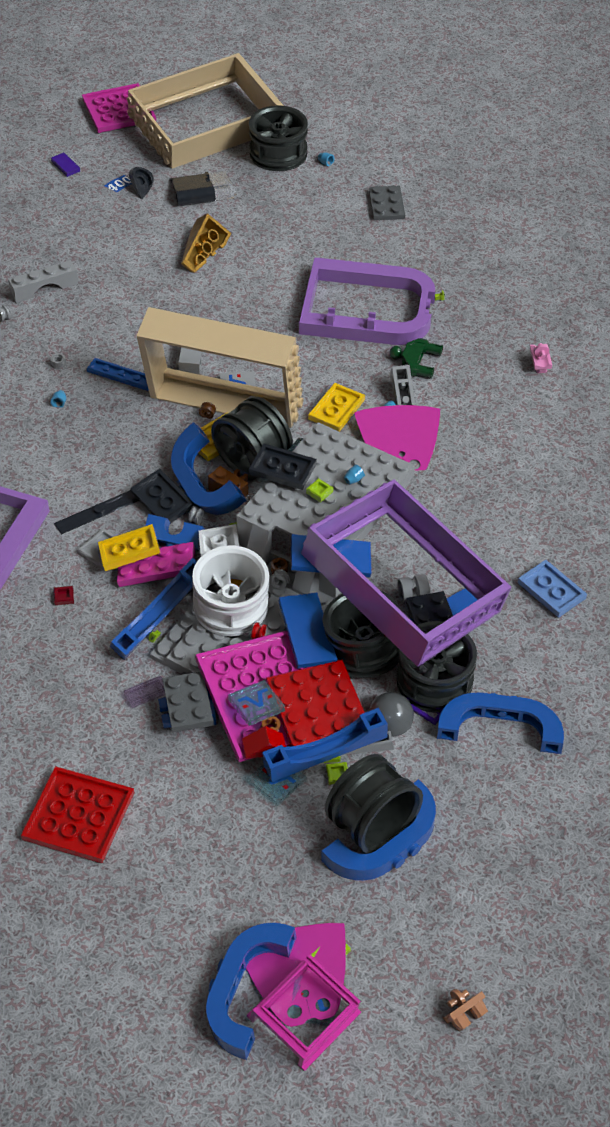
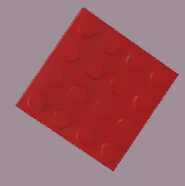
[265,660,365,746]
[21,766,135,863]

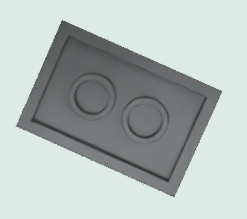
[369,185,406,220]
[162,672,214,732]

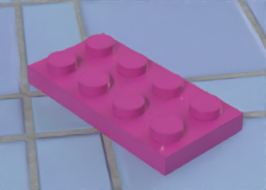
[117,542,195,587]

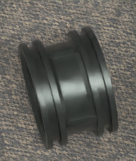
[249,105,308,171]
[211,396,293,480]
[323,590,399,678]
[397,621,477,713]
[325,754,423,854]

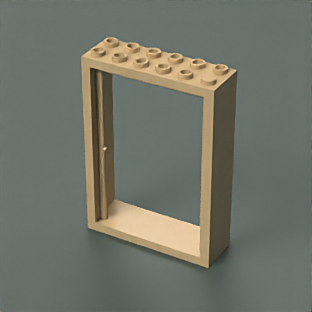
[127,53,284,169]
[137,307,304,428]

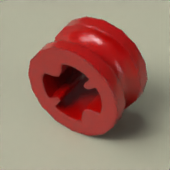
[251,622,267,640]

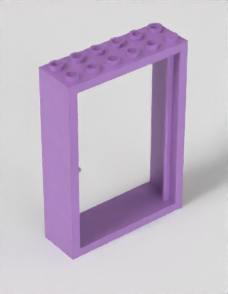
[301,479,512,667]

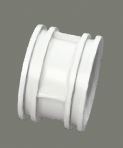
[192,545,269,636]

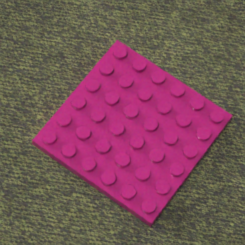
[195,631,314,762]

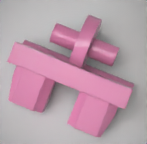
[530,343,552,373]

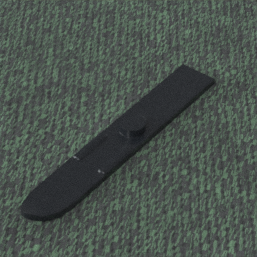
[54,490,139,534]

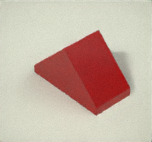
[242,726,286,759]

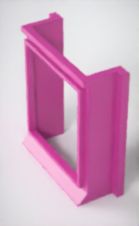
[246,954,361,1071]

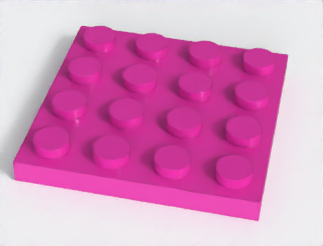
[82,83,156,133]

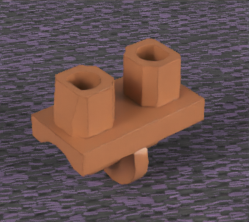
[443,989,488,1032]

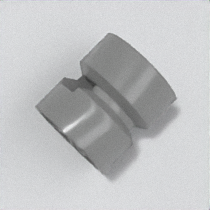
[397,574,430,603]

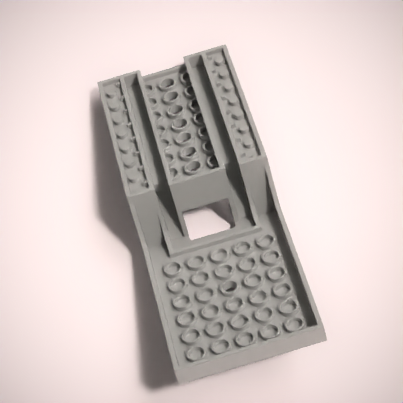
[150,422,415,674]

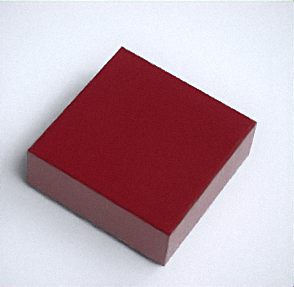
[54,586,74,606]

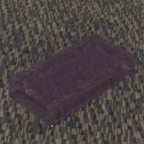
[124,676,165,708]

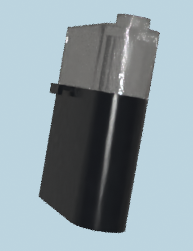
[170,171,237,206]

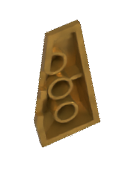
[181,213,231,273]

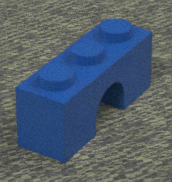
[145,514,206,551]

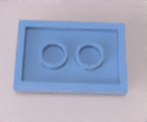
[518,560,587,618]

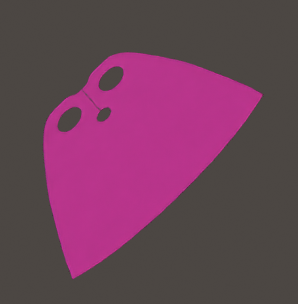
[354,405,440,471]
[246,923,346,1027]

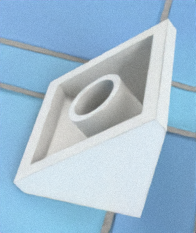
[199,524,239,557]

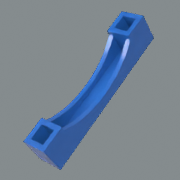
[110,558,197,660]
[262,708,388,782]

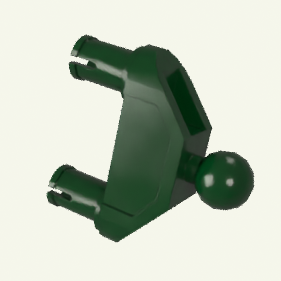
[389,338,443,379]

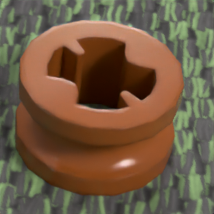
[260,715,280,731]

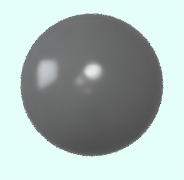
[368,692,414,737]

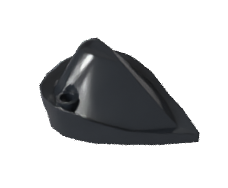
[129,167,154,199]

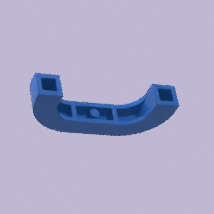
[171,422,247,515]
[437,692,564,754]
[321,779,436,881]
[206,923,297,1060]

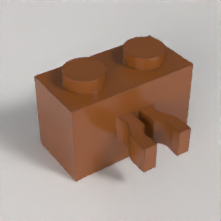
[208,466,248,498]

